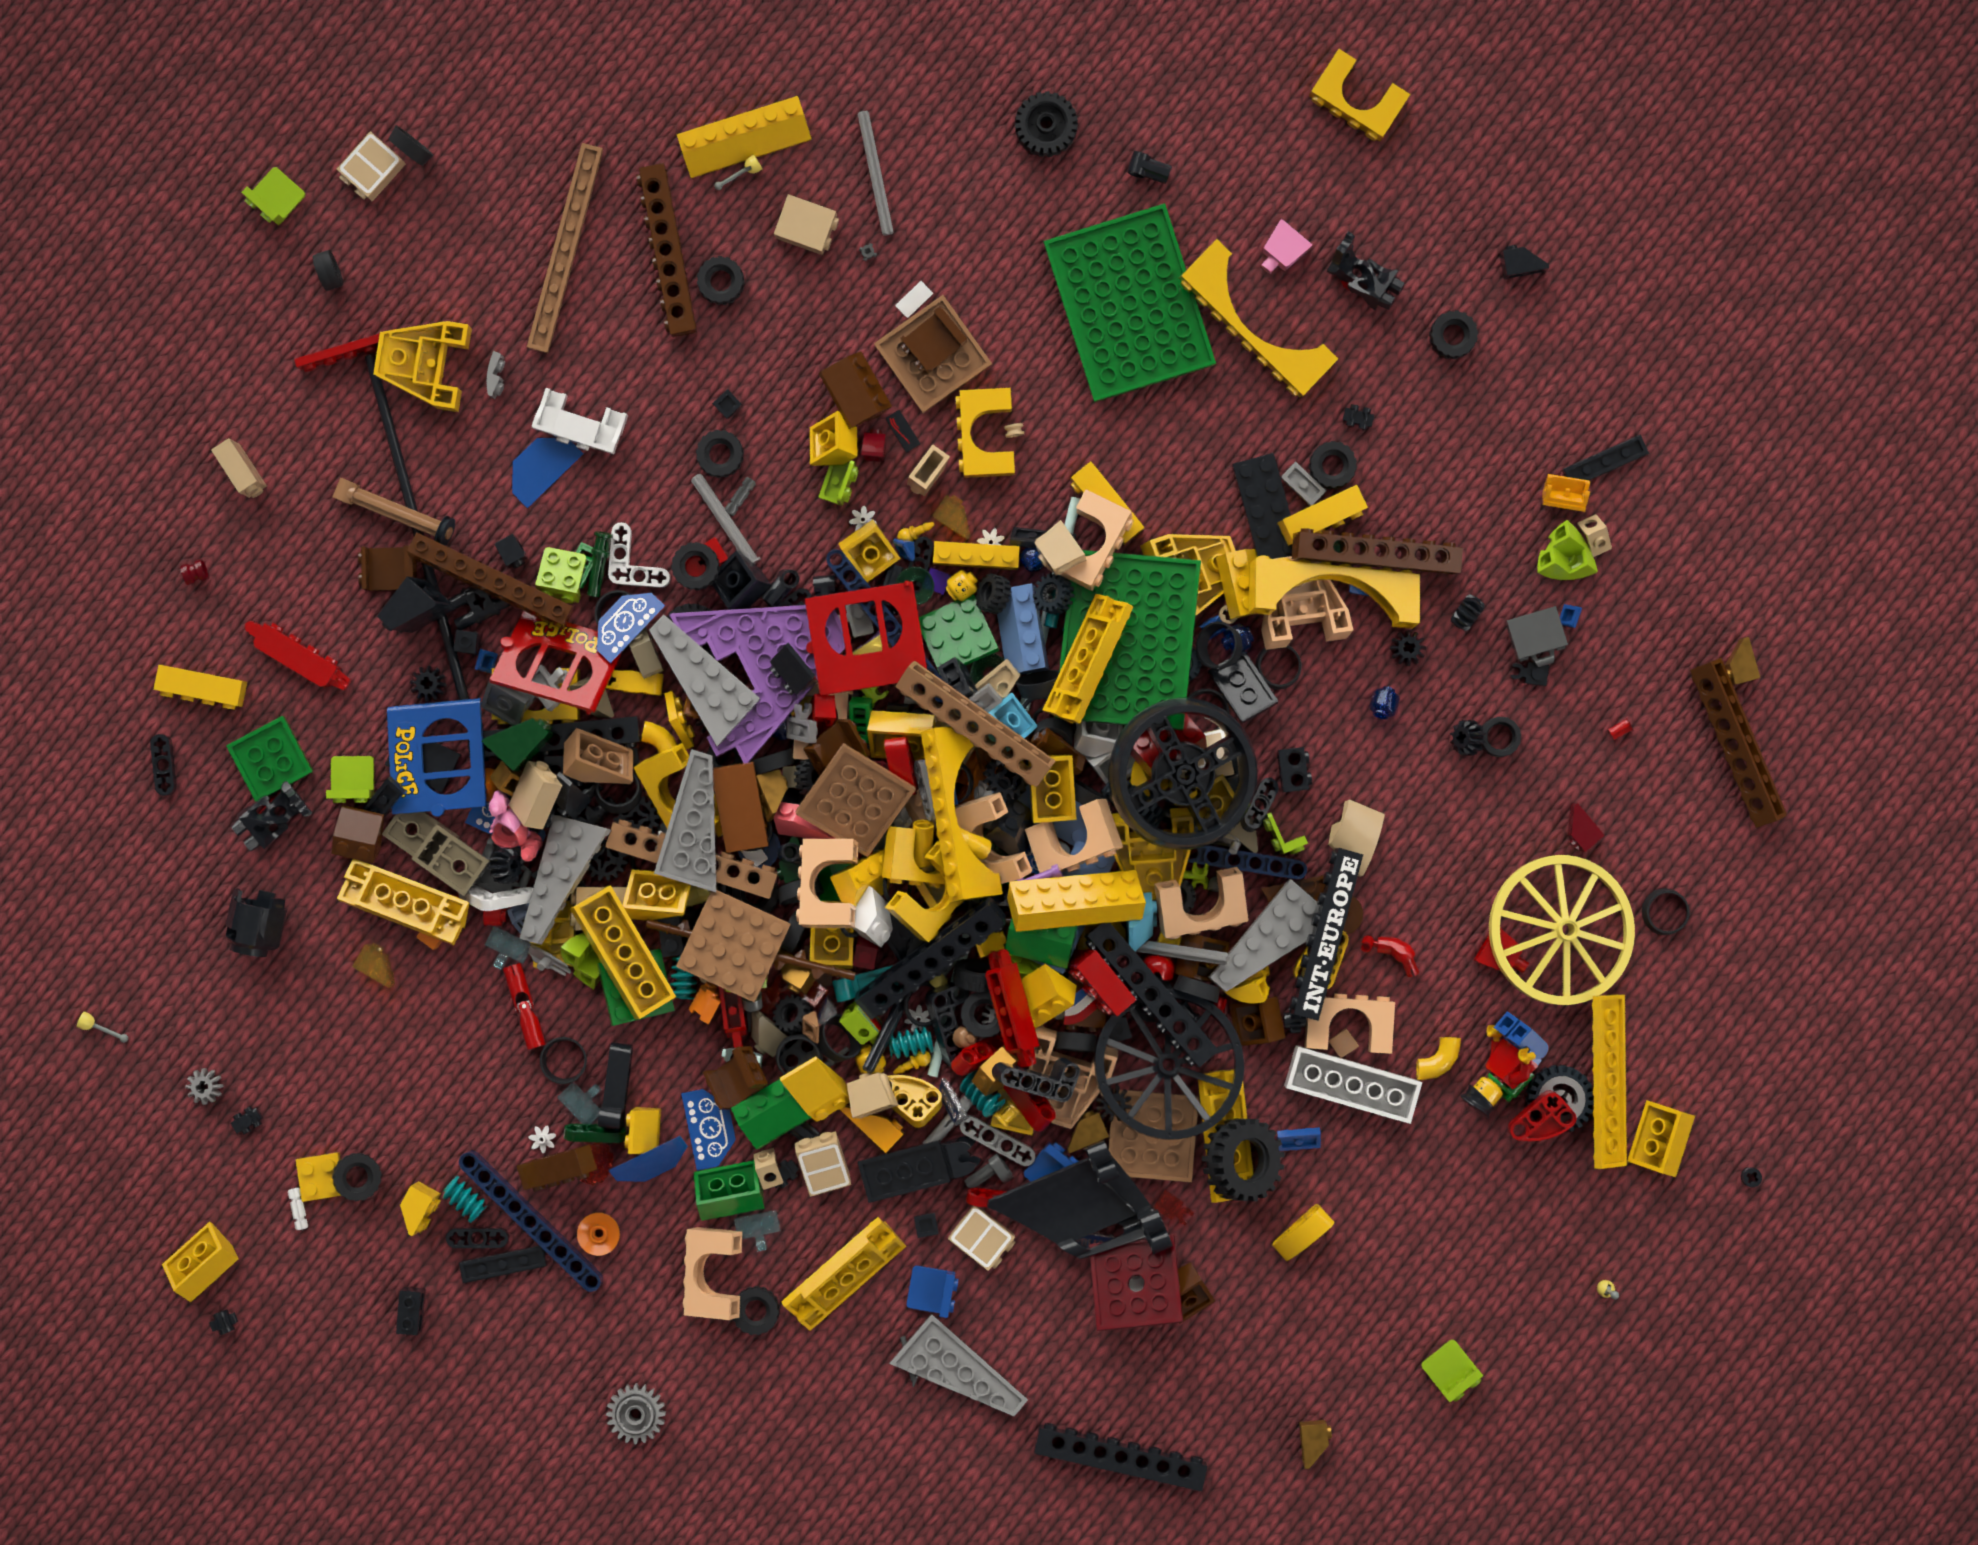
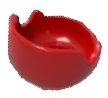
[1143,954,1175,980]

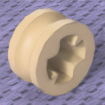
[1004,423,1024,438]
[1219,605,1237,624]

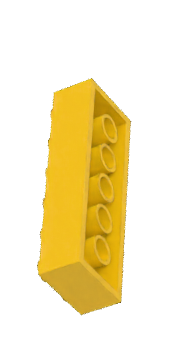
[1007,870,1146,932]
[569,885,676,1019]

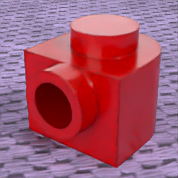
[483,909,507,926]

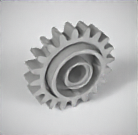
[606,1383,666,1444]

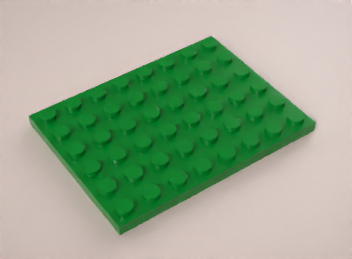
[1043,203,1216,403]
[1054,550,1201,731]

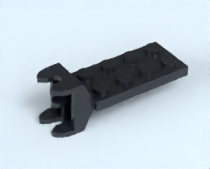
[858,1136,981,1203]

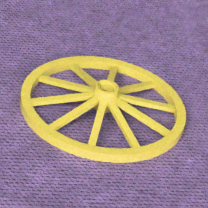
[1489,855,1635,1005]

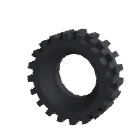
[1202,1118,1285,1201]

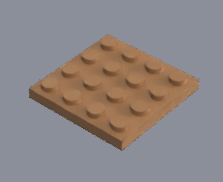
[874,295,992,413]
[795,743,916,857]
[676,890,791,1003]
[1108,1089,1199,1182]

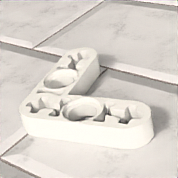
[608,522,671,588]
[459,885,533,911]

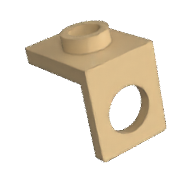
[1577,514,1612,557]
[754,1148,783,1190]

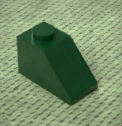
[777,836,801,884]

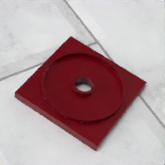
[1089,1235,1183,1331]

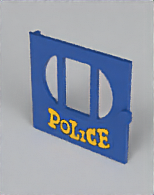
[387,698,487,817]

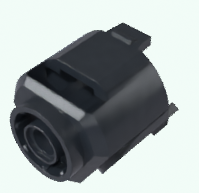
[225,888,288,957]

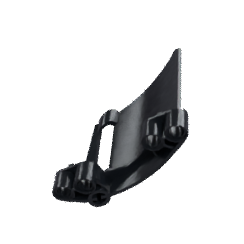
[987,1140,1173,1259]

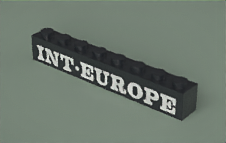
[1289,848,1364,1021]

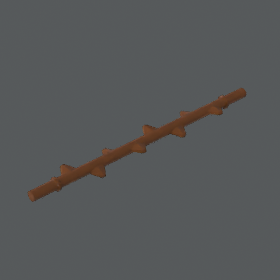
[646,919,856,981]

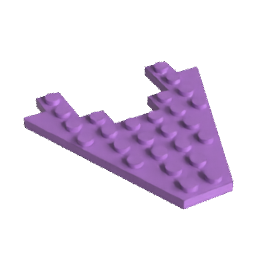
[670,605,845,763]

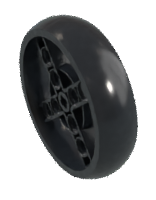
[1108,698,1258,850]

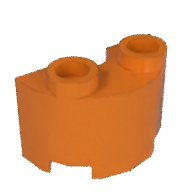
[689,981,721,1024]

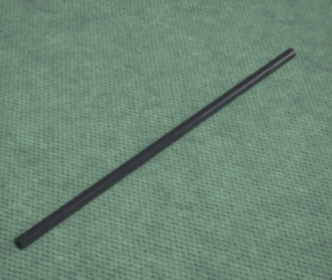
[365,354,470,700]

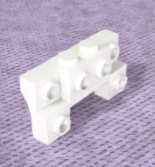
[532,388,628,455]

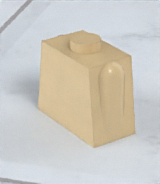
[907,445,950,496]
[1034,520,1087,576]
[847,1073,898,1119]

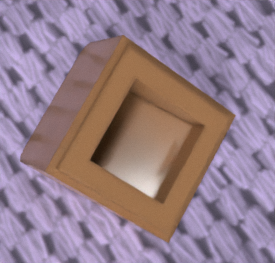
[803,1011,819,1044]
[1328,1029,1359,1058]

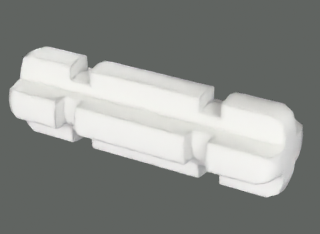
[288,1188,308,1230]

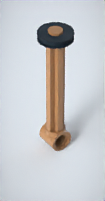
[332,478,455,546]

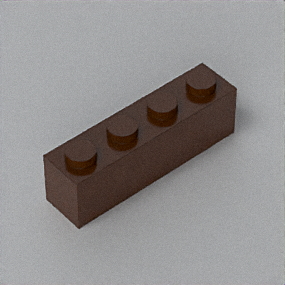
[516,1145,597,1192]

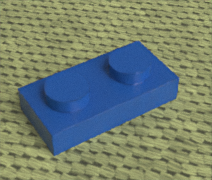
[1277,1127,1321,1151]

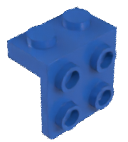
[1024,1141,1079,1181]
[907,1265,959,1318]

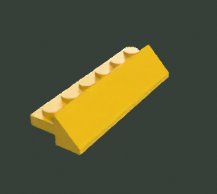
[677,96,812,178]
[1043,594,1133,724]
[337,859,470,945]
[1198,1069,1253,1203]
[781,1217,906,1331]

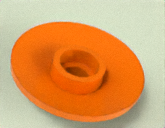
[577,1213,620,1256]

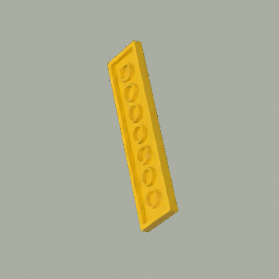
[1592,994,1627,1169]

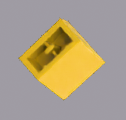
[625,1107,661,1154]
[400,1181,441,1236]

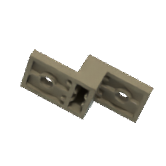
[382,812,490,896]

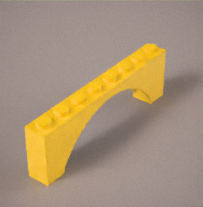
[1179,239,1338,397]
[1249,556,1420,629]
[921,725,1003,902]

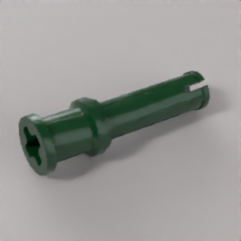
[587,531,613,597]

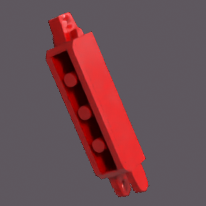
[244,621,351,690]
[985,948,1040,1068]
[718,986,747,1048]

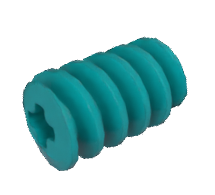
[670,955,697,999]
[889,1027,934,1059]
[960,1070,1006,1117]
[442,1176,489,1223]

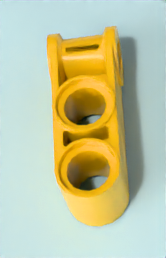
[606,670,664,696]

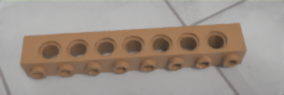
[895,661,1055,787]
[605,819,779,899]

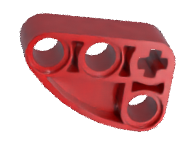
[884,736,918,795]
[1507,1090,1577,1141]

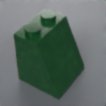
[481,718,555,772]

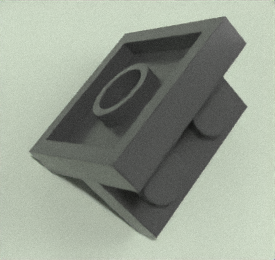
[480,682,536,726]

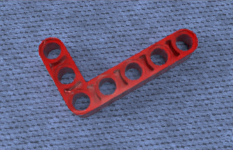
[951,1035,1056,1132]

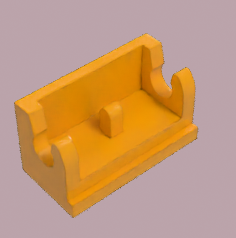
[1542,474,1590,512]

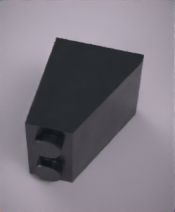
[377,576,456,633]

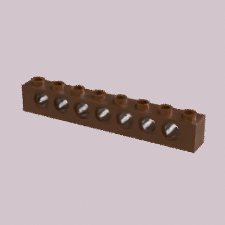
[636,163,697,337]
[1291,528,1463,575]
[407,532,573,630]
[1690,658,1787,828]

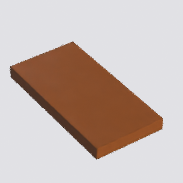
[713,762,769,853]

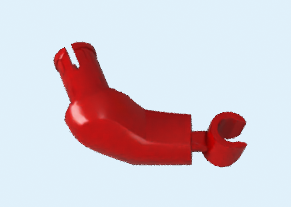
[1361,935,1419,977]

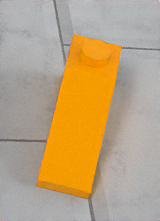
[840,1105,904,1153]

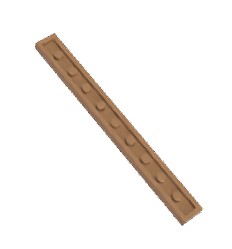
[527,143,603,354]

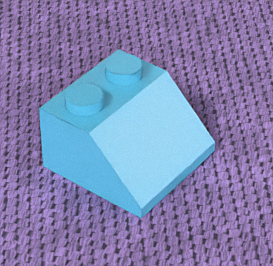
[974,693,1038,752]
[1126,892,1157,951]

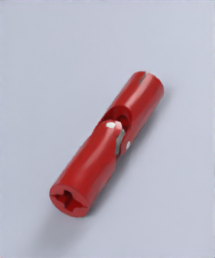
[502,963,546,1050]

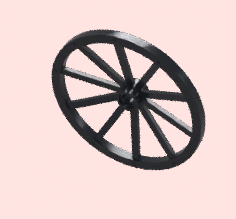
[1094,989,1244,1140]

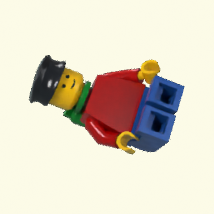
[1460,1011,1548,1119]

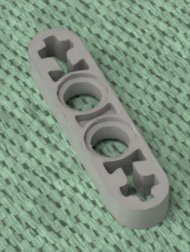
[960,1115,1035,1166]

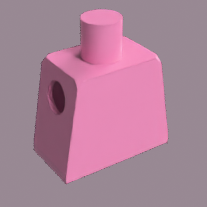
[1261,219,1312,274]

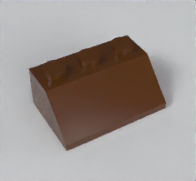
[818,351,892,429]

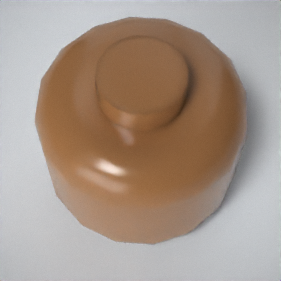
[953,1027,977,1048]

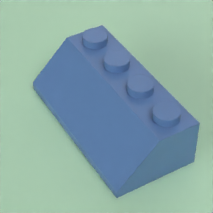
[997,583,1049,675]

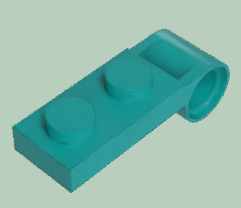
[832,965,899,1002]

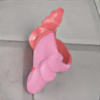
[489,790,543,862]

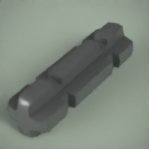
[725,477,756,516]

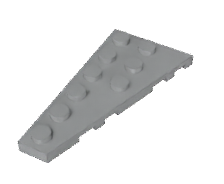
[649,614,760,747]
[654,749,717,892]
[520,815,611,945]
[1208,879,1320,992]
[889,1314,1028,1416]

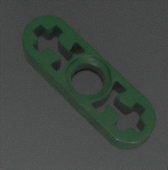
[563,1124,627,1143]

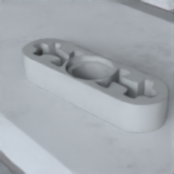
[914,759,936,821]

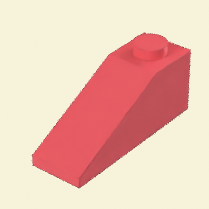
[773,802,836,839]

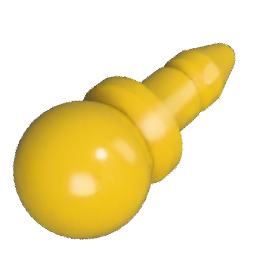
[897,522,935,541]
[893,1050,931,1074]

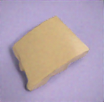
[1328,800,1385,877]

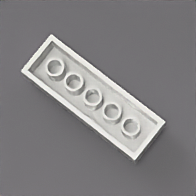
[1284,1045,1422,1124]

